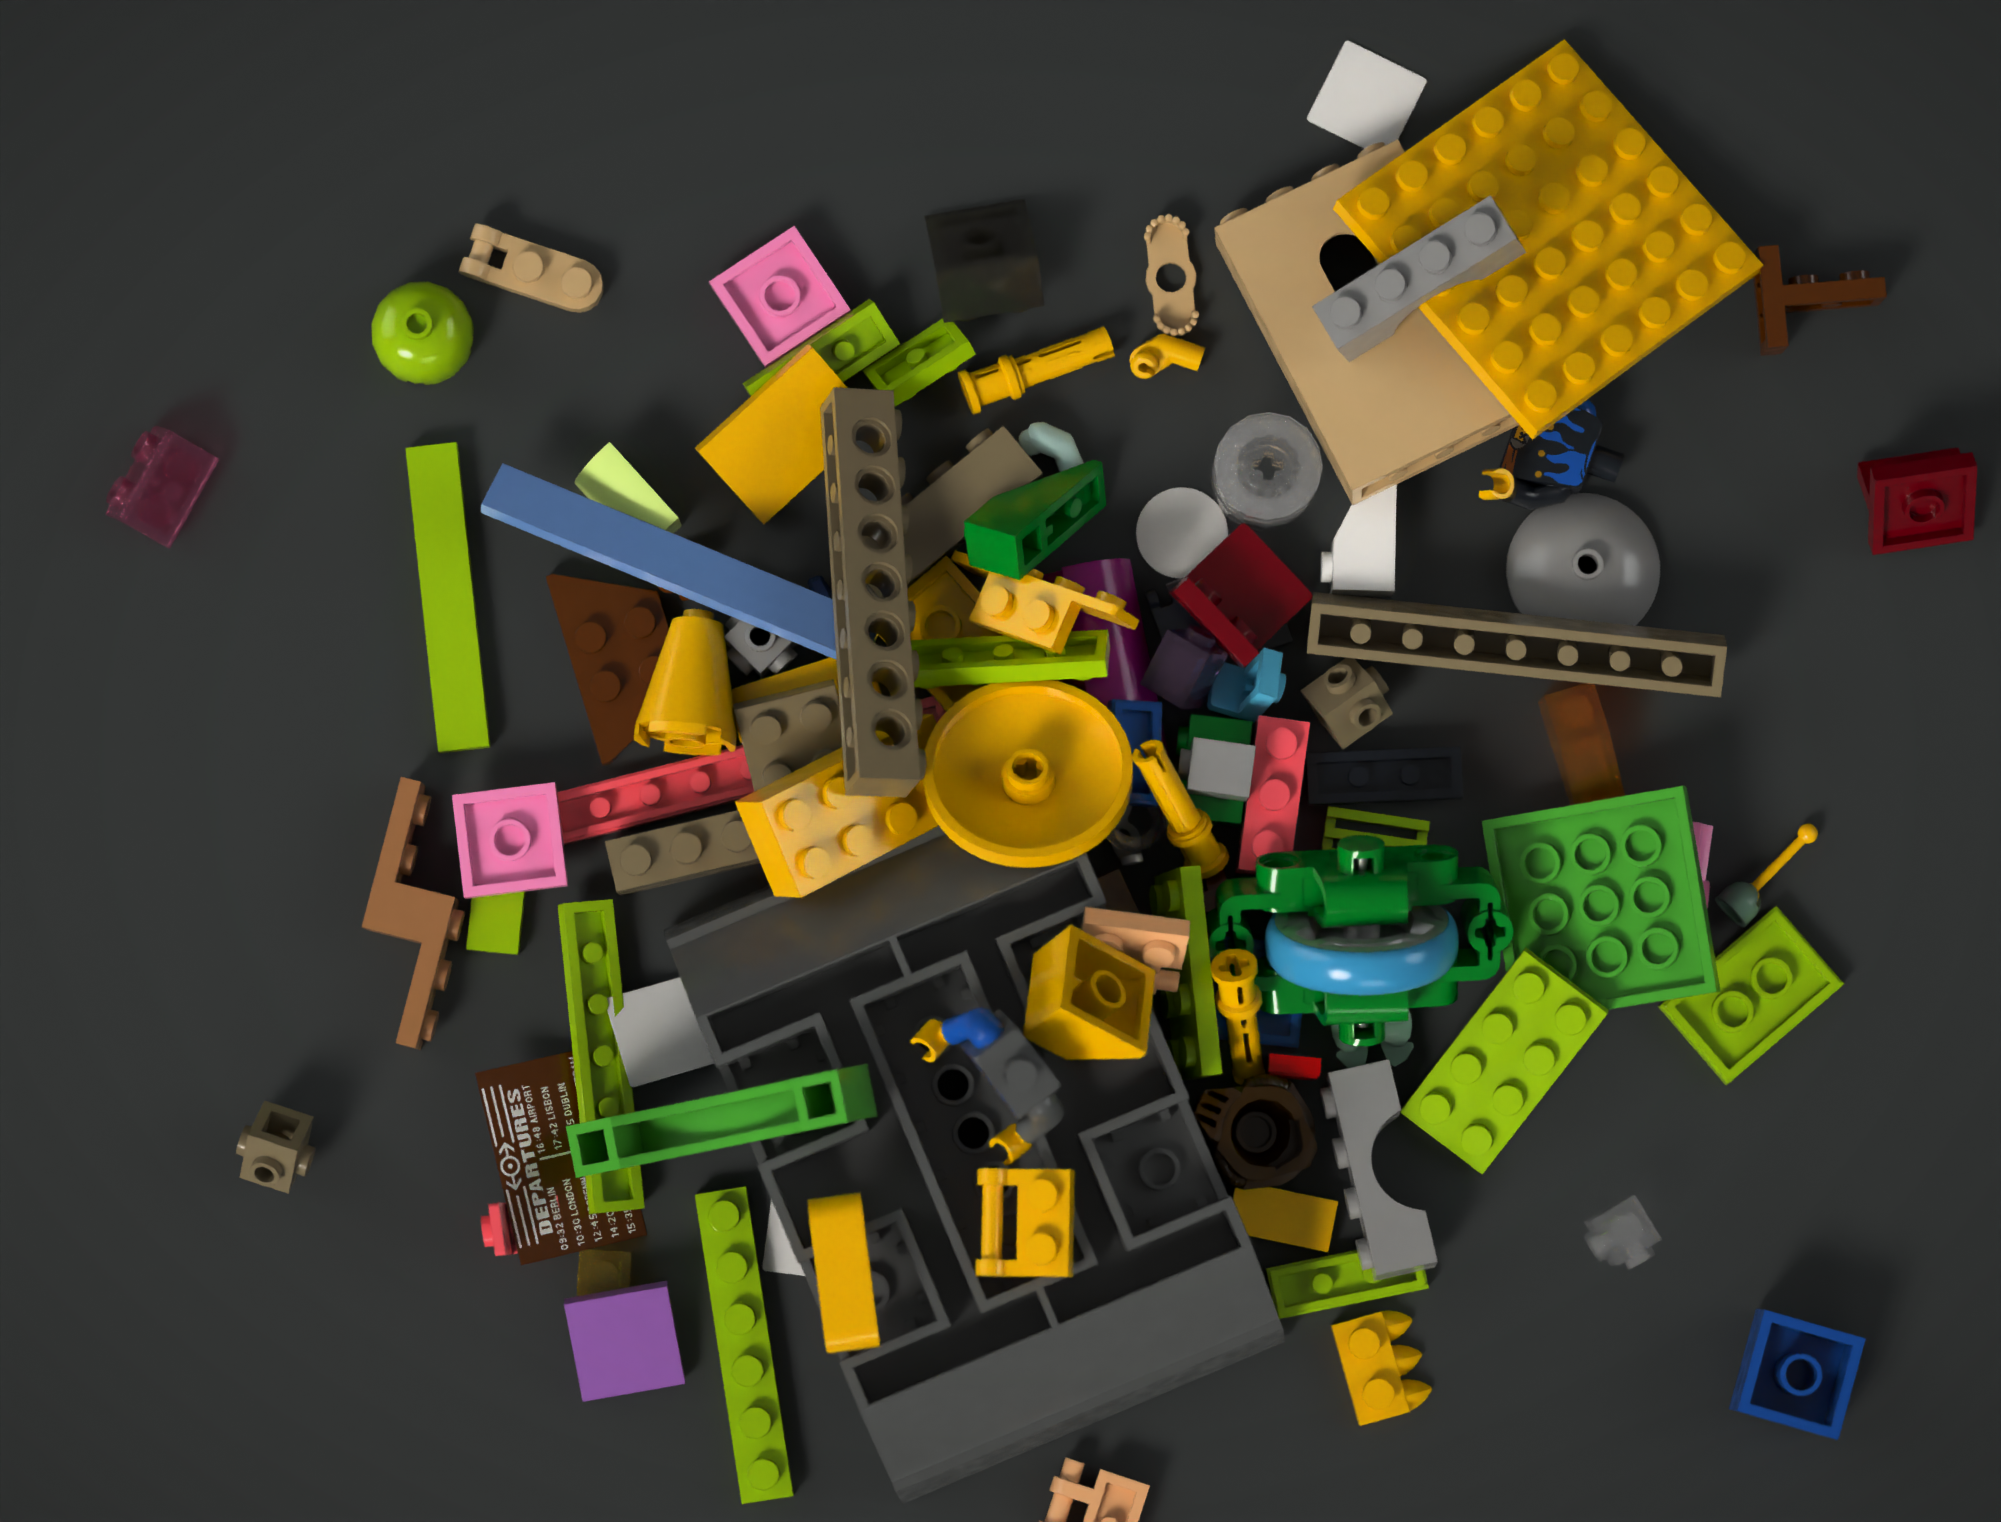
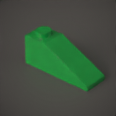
[964,460,1107,580]

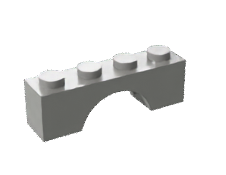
[1312,195,1526,362]
[1320,1059,1438,1281]

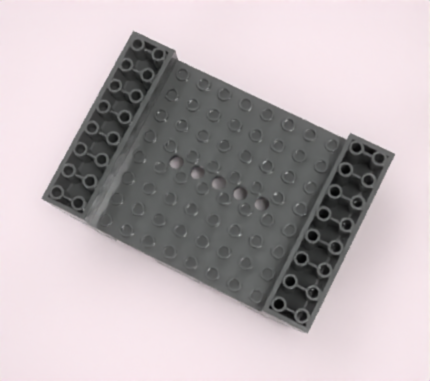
[664,826,1285,1504]

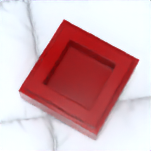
[1266,1053,1322,1081]

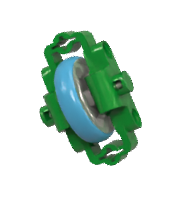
[1206,835,1514,1046]

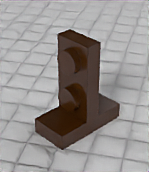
[1753,245,1887,356]

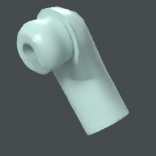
[1019,422,1083,472]

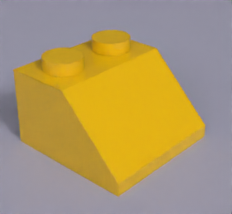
[1023,925,1156,1060]

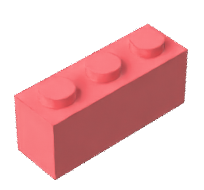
[1235,715,1310,876]

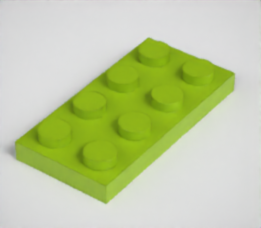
[1149,865,1222,1081]
[1400,947,1609,1175]

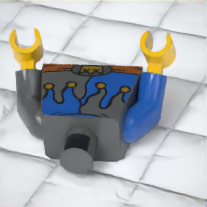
[911,1008,1064,1165]

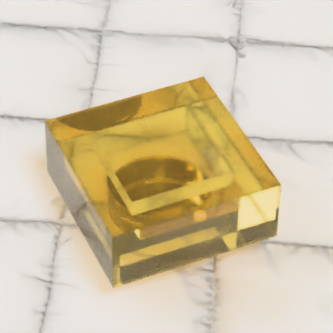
[577,1249,633,1296]

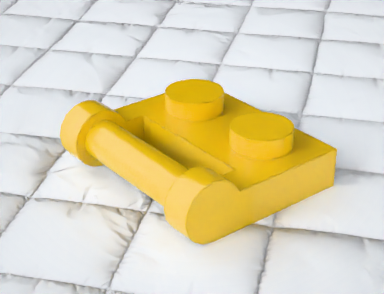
[976,1168,1075,1277]

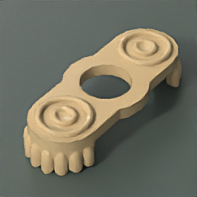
[1144,214,1199,337]

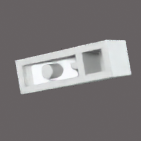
[1320,484,1397,597]

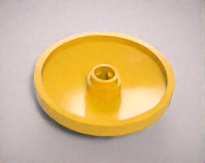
[923,680,1133,868]

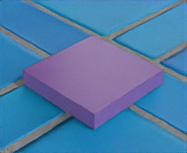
[564,1281,685,1402]

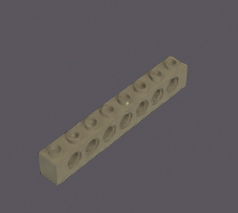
[820,387,926,797]

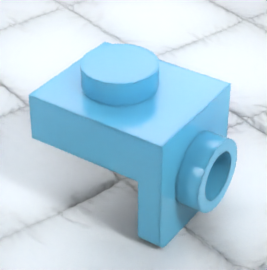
[1207,647,1286,723]

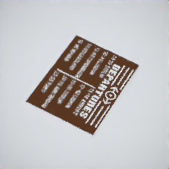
[475,1051,647,1265]

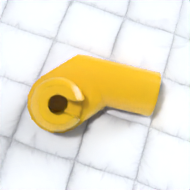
[1129,334,1206,379]

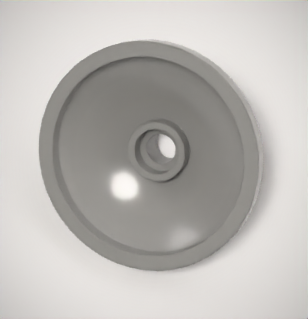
[1506,493,1660,626]

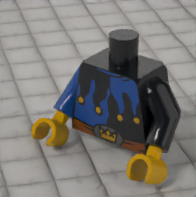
[1478,399,1624,510]

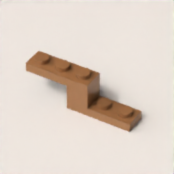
[362,777,465,1050]

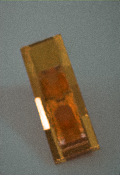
[1538,683,1625,805]

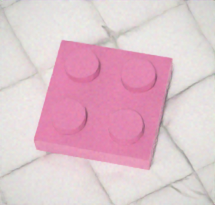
[709,226,851,368]
[452,782,568,899]

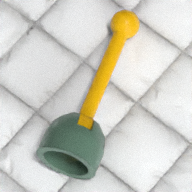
[1715,823,1818,927]

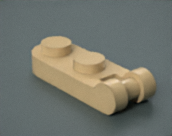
[458,223,604,313]

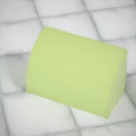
[575,442,682,533]

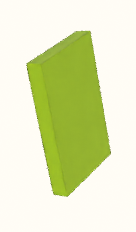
[1658,906,1844,1085]

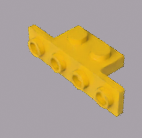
[950,550,1139,655]

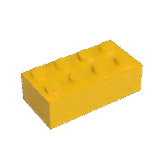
[735,714,939,898]

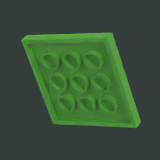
[1482,786,1721,1010]

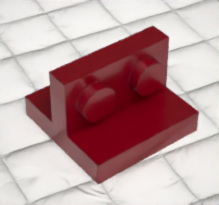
[1857,447,1977,555]

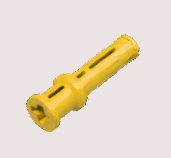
[958,326,1115,415]
[1132,739,1229,879]
[1211,948,1266,1085]

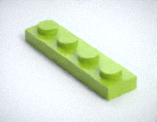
[911,629,1110,689]

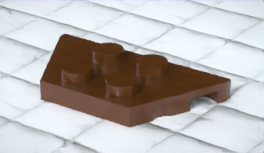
[546,574,669,766]

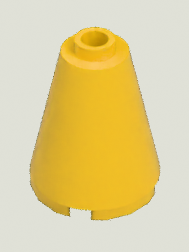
[634,609,737,756]

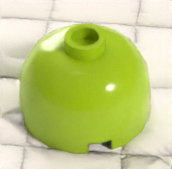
[371,281,474,385]

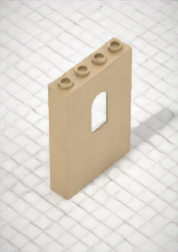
[1214,140,1519,505]

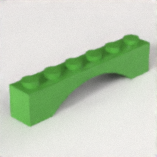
[566,1064,878,1178]

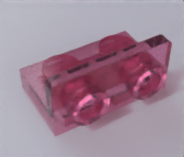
[106,426,220,549]

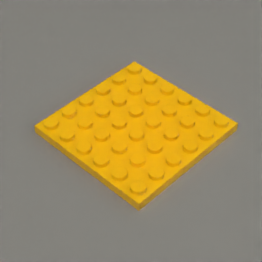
[1333,39,1763,440]

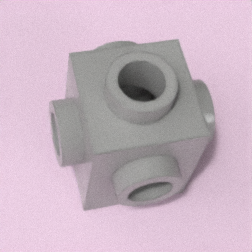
[724,616,798,679]

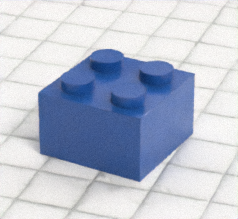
[1729,1309,1866,1440]

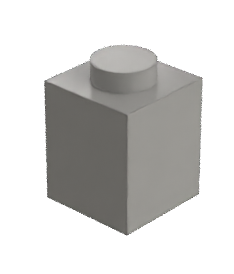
[1177,737,1256,802]

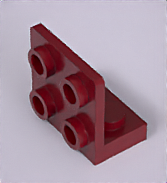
[1169,523,1312,667]

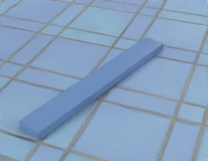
[481,463,878,659]

